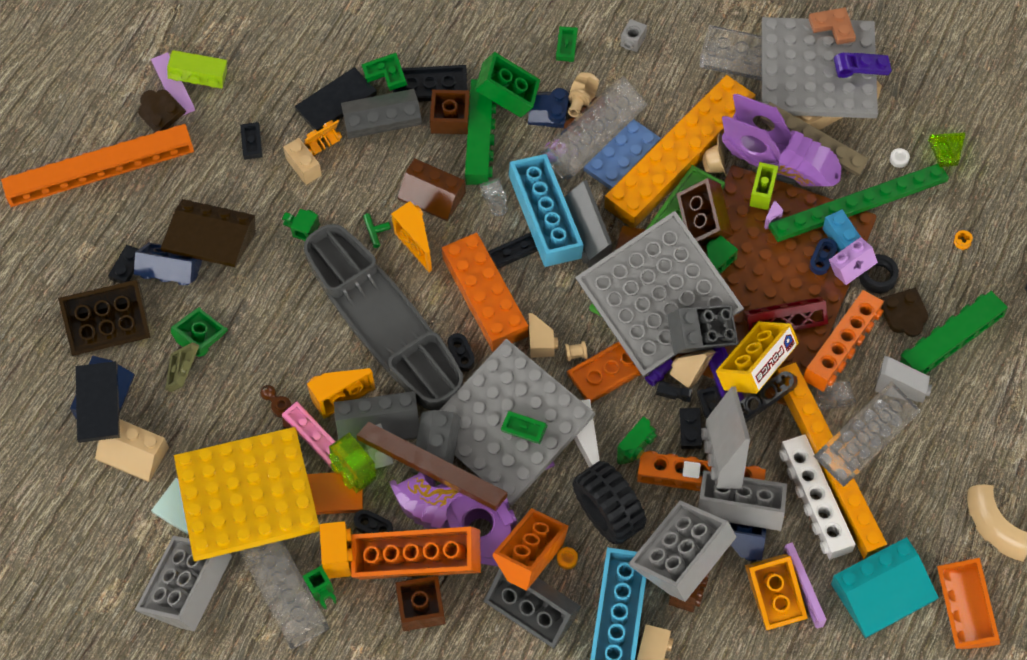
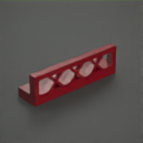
[743,297,828,333]

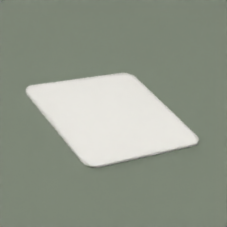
[683,461,701,478]

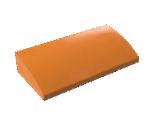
[937,558,1000,649]

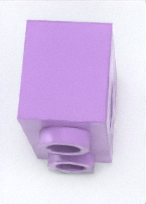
[829,237,878,285]

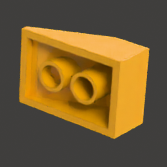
[391,201,432,272]
[307,368,376,419]
[745,554,808,630]

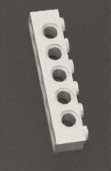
[779,434,856,560]

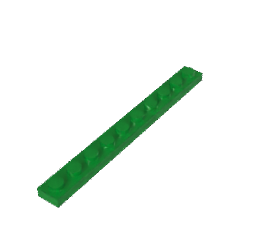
[769,163,949,242]

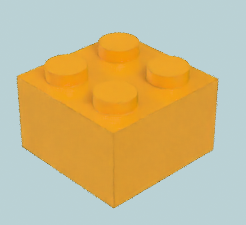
[320,521,353,579]

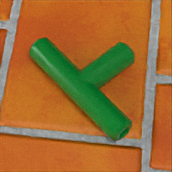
[363,213,391,248]

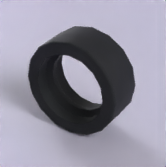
[859,254,899,294]

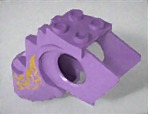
[722,94,841,186]
[389,472,517,567]

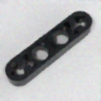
[740,371,798,423]

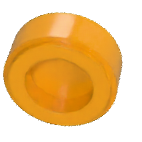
[557,547,578,570]

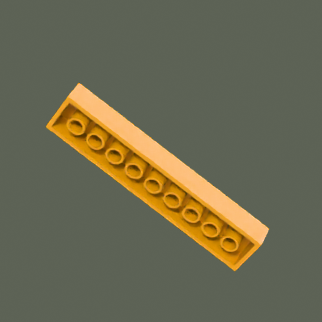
[604,75,756,228]

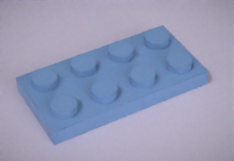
[583,118,661,190]

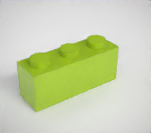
[167,50,227,89]

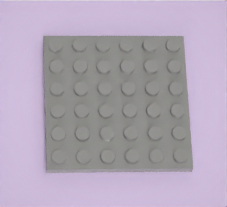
[761,17,878,118]
[575,211,744,377]
[440,339,596,506]

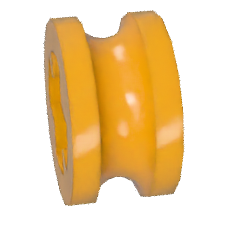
[954,230,973,250]

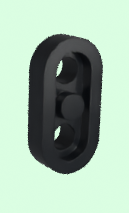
[447,333,475,371]
[354,510,393,534]

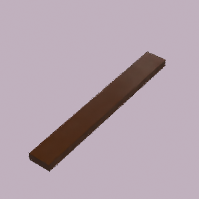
[356,422,508,511]

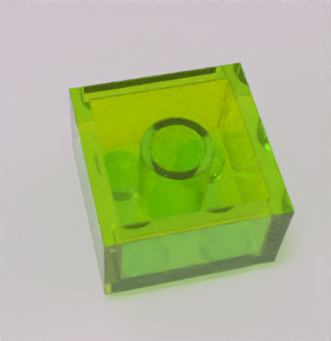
[329,432,376,493]

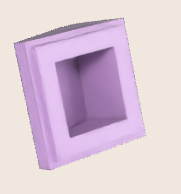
[764,201,783,229]

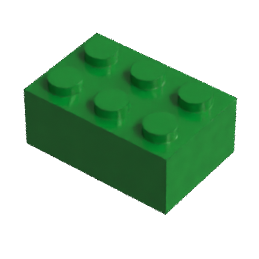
[475,51,540,118]

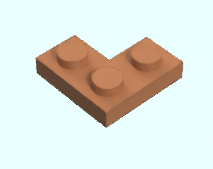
[808,7,856,45]

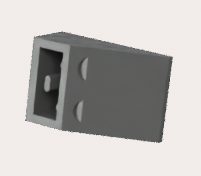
[667,305,738,354]

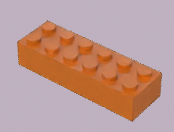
[442,232,529,352]
[351,526,481,580]

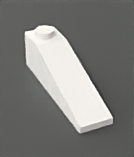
[574,399,600,467]

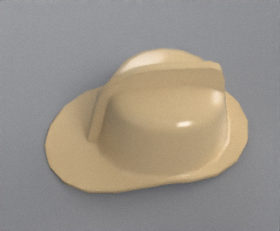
[703,133,727,176]

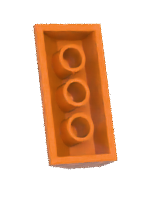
[493,508,569,591]

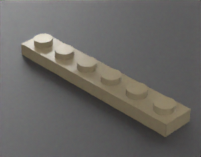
[759,102,868,176]

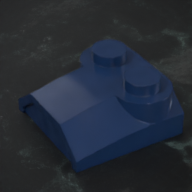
[528,88,569,128]

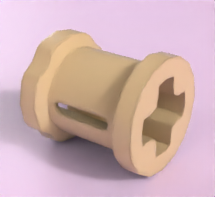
[565,341,588,361]

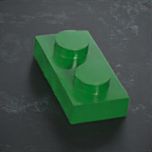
[556,26,578,62]
[501,411,548,445]

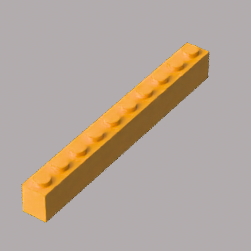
[775,362,887,559]

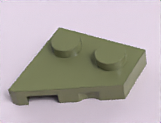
[165,342,199,392]

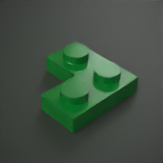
[361,53,407,91]

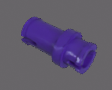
[645,359,673,386]

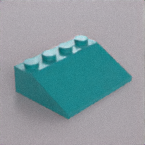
[831,537,939,638]

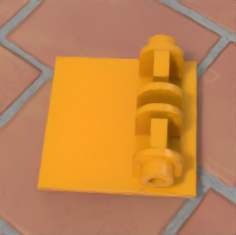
[304,120,342,156]

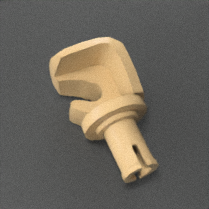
[568,72,599,117]

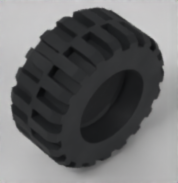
[572,461,647,544]

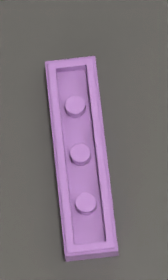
[151,52,195,116]
[783,542,826,629]

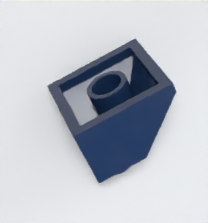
[729,523,766,561]

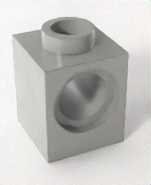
[620,19,647,52]

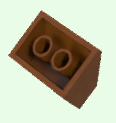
[397,158,466,222]
[676,178,733,245]

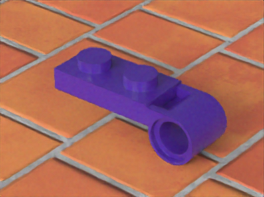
[833,53,892,78]

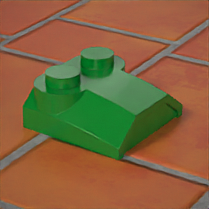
[171,307,228,357]
[617,416,657,465]

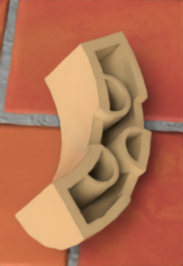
[967,484,1027,562]

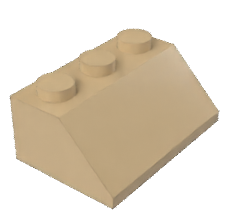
[95,419,169,482]

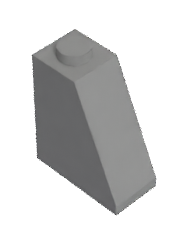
[875,356,932,403]

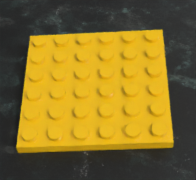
[174,427,320,562]

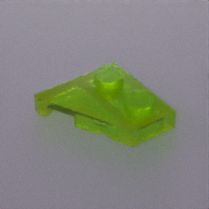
[928,132,966,167]

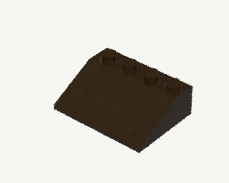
[161,199,256,267]
[58,280,151,356]

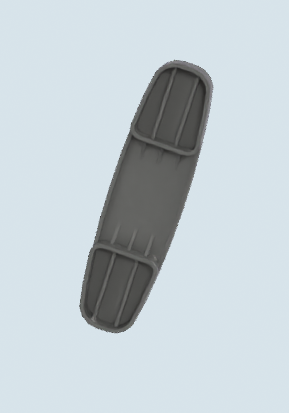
[304,224,463,410]

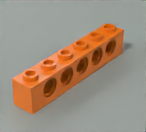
[803,290,884,392]
[637,450,766,491]

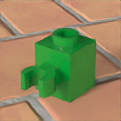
[282,209,320,241]
[302,566,337,609]

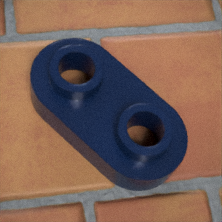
[810,238,837,275]

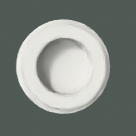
[890,148,910,168]

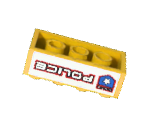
[716,321,799,394]

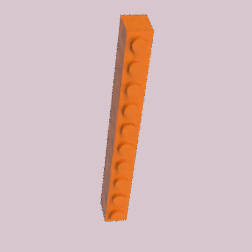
[1,124,194,207]

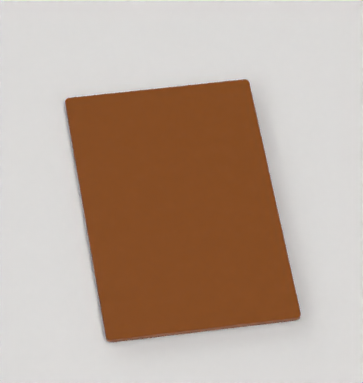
[671,165,877,407]

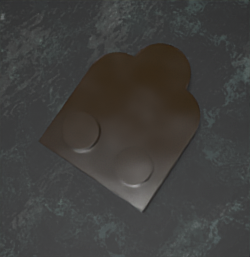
[138,89,186,132]
[879,287,928,337]

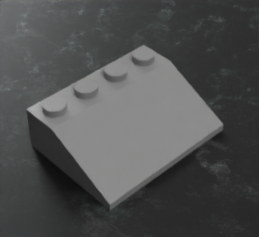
[701,386,750,489]
[628,500,736,602]
[135,536,232,632]

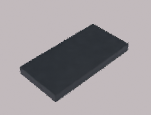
[393,65,467,102]
[295,67,377,132]
[75,361,120,443]

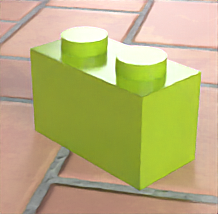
[749,162,779,210]

